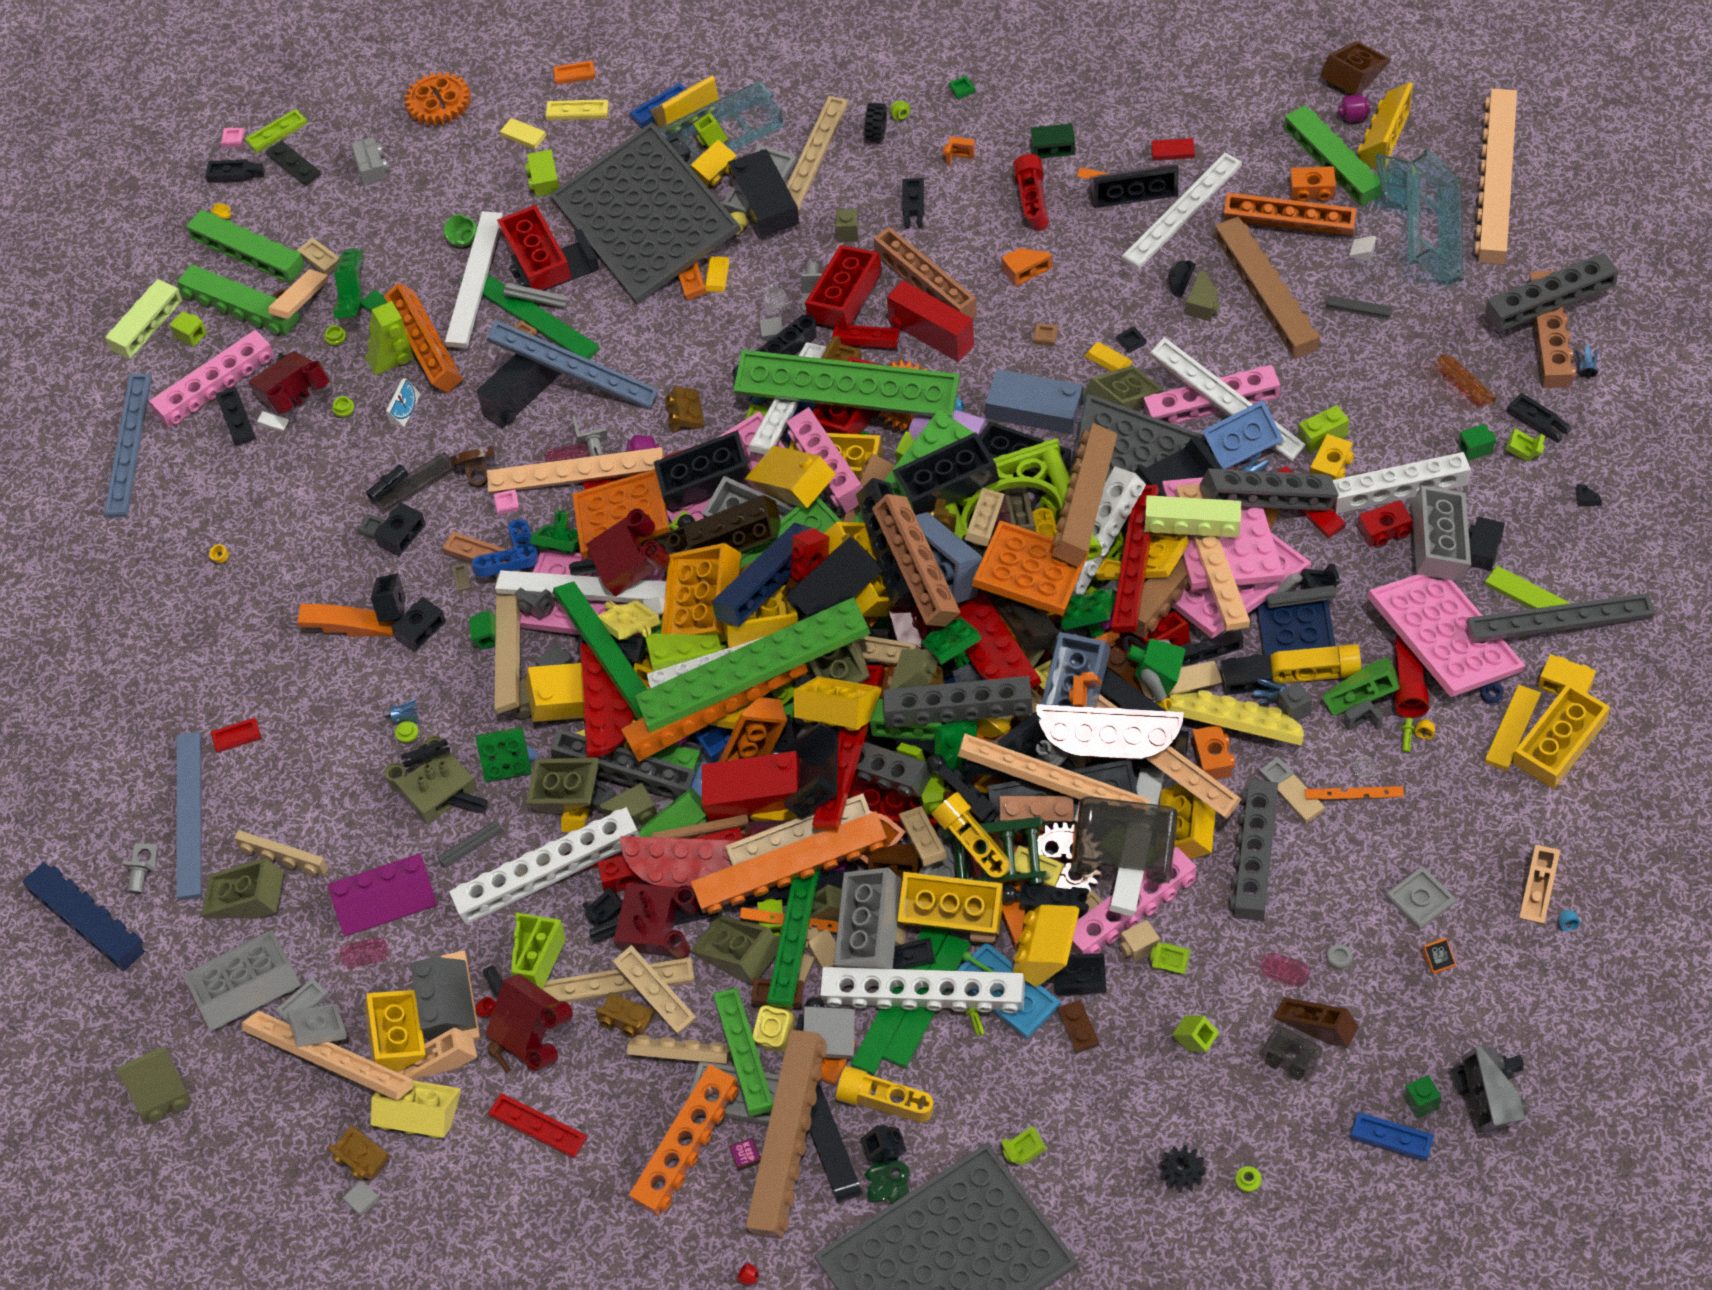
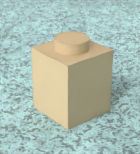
[1119,920,1160,963]

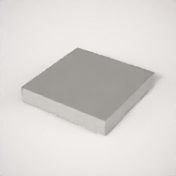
[1385,866,1457,931]
[287,1004,347,1047]
[803,1007,855,1059]

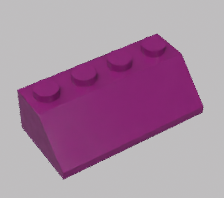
[327,853,438,937]

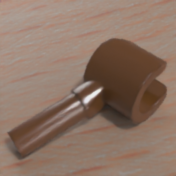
[487,1040,511,1073]

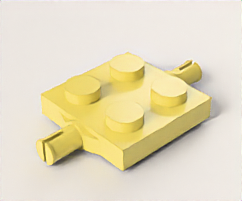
[597,600,660,640]

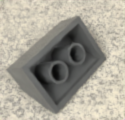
[410,957,477,1041]

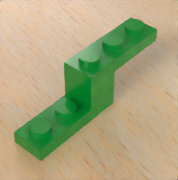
[333,248,364,319]

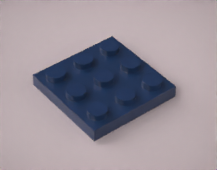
[1257,600,1335,661]

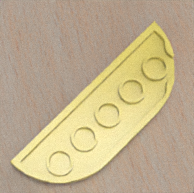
[1168,690,1304,746]

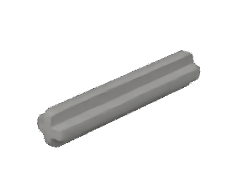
[504,283,567,308]

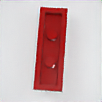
[832,325,900,349]

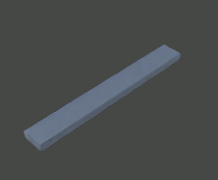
[486,320,658,410]
[104,374,152,518]
[176,732,202,901]

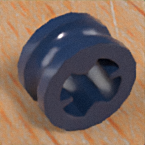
[1481,682,1504,705]

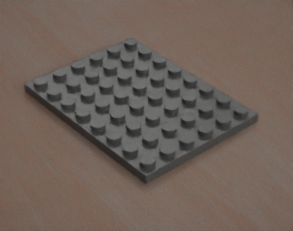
[550,122,741,304]
[814,1143,1078,1290]

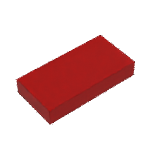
[1151,138,1195,161]
[210,717,262,753]

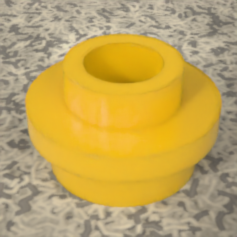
[210,203,232,220]

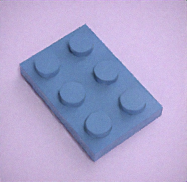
[1202,400,1284,469]

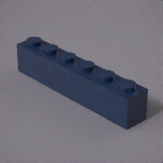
[712,523,816,627]
[22,862,145,972]

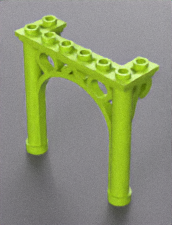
[945,438,1102,593]

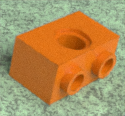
[1290,166,1336,201]
[1192,726,1235,779]

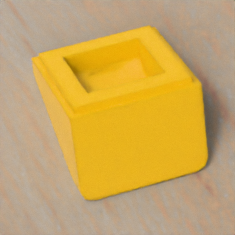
[561,807,590,832]

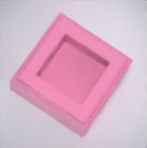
[221,128,245,147]
[494,489,520,515]

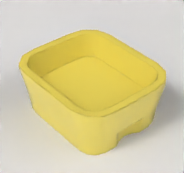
[753,1006,795,1052]

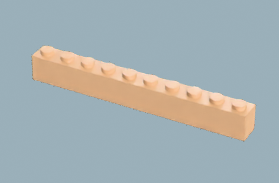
[1475,88,1517,264]

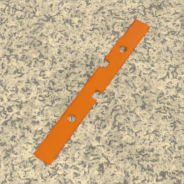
[1305,786,1404,799]
[740,907,839,933]

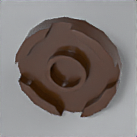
[450,446,495,486]

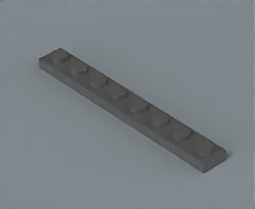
[1466,593,1655,643]

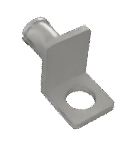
[800,262,822,311]
[572,416,608,457]
[1035,740,1078,767]
[122,843,158,893]

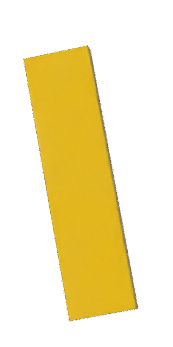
[1485,684,1541,772]

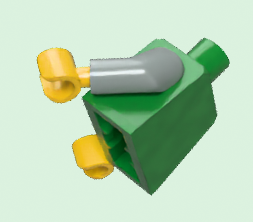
[1126,639,1186,712]

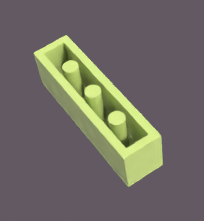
[105,279,182,359]
[1144,495,1241,538]

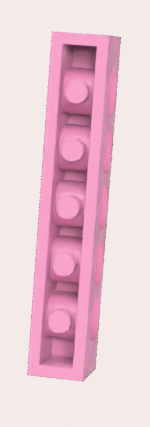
[149,330,274,428]
[1143,365,1280,424]
[786,407,863,513]
[1071,847,1196,954]

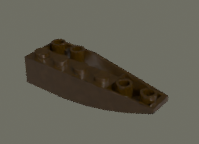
[644,495,781,554]

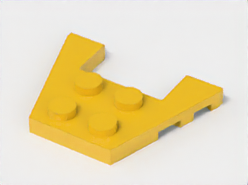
[1095,521,1189,580]

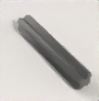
[1326,296,1392,319]
[1266,585,1336,608]
[438,820,503,868]

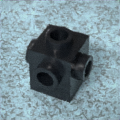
[861,1125,907,1164]

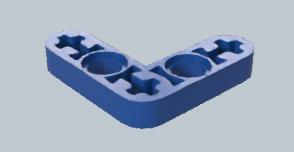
[472,519,538,577]

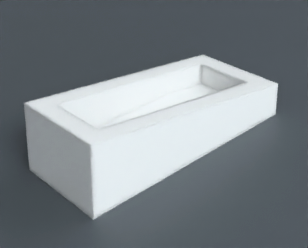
[257,411,289,431]

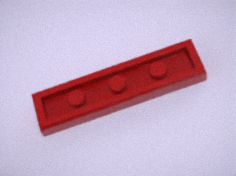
[1277,465,1346,539]
[487,1093,587,1159]

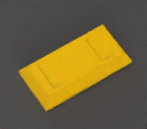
[705,256,730,292]
[1084,341,1133,372]

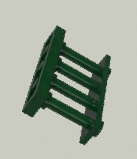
[944,817,1050,885]

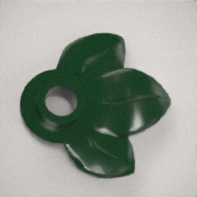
[864,1160,910,1204]

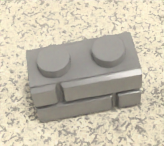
[350,137,389,185]

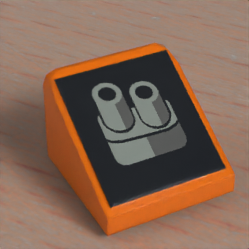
[1422,938,1456,974]

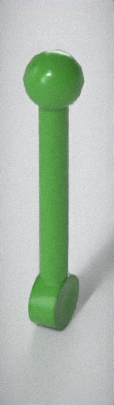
[962,952,995,972]

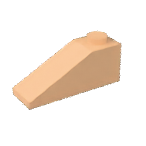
[1519,845,1560,923]
[398,1028,477,1080]

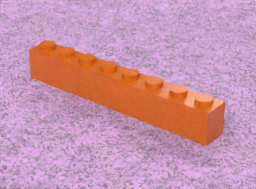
[621,663,809,762]
[691,811,888,914]

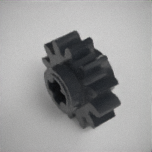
[1159,1145,1206,1192]

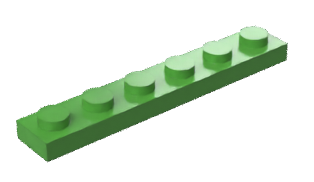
[713,988,773,1116]

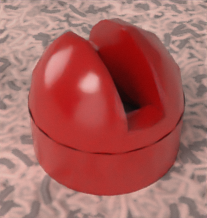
[475,997,496,1019]
[737,1262,759,1286]

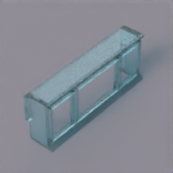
[658,80,784,167]
[1407,149,1464,286]

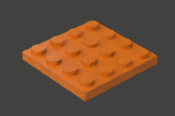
[572,469,670,559]
[972,520,1089,616]

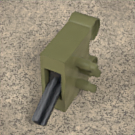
[385,735,488,825]

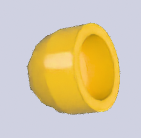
[209,544,229,564]
[1415,719,1435,740]

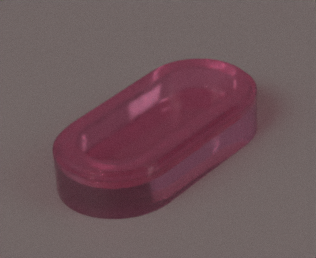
[544,444,589,462]
[340,938,389,968]
[1261,953,1310,987]

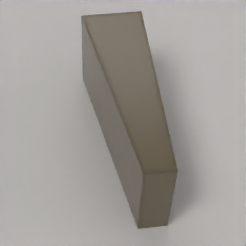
[452,563,471,592]

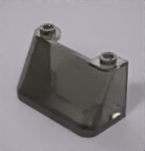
[1071,797,1177,884]

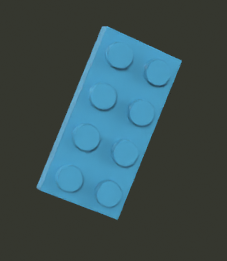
[957,942,1061,1040]

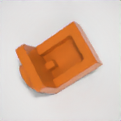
[943,136,975,165]
[1069,672,1102,707]

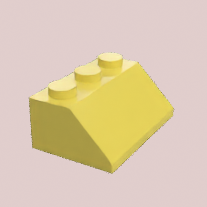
[371,1080,461,1138]

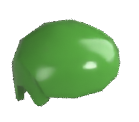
[443,214,477,248]

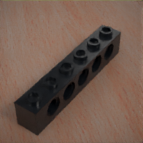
[856,478,916,610]

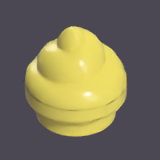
[730,212,748,235]

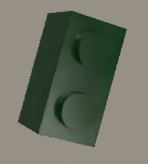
[1031,123,1075,159]

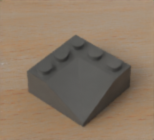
[1461,1046,1527,1133]

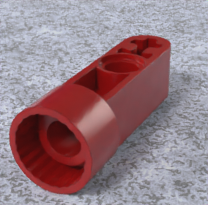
[1012,154,1049,231]
[1394,636,1430,718]

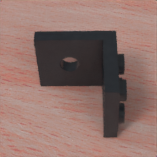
[997,712,1076,770]

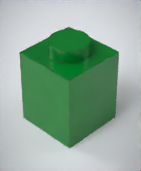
[1458,424,1496,461]
[469,610,496,650]
[1403,1075,1442,1119]

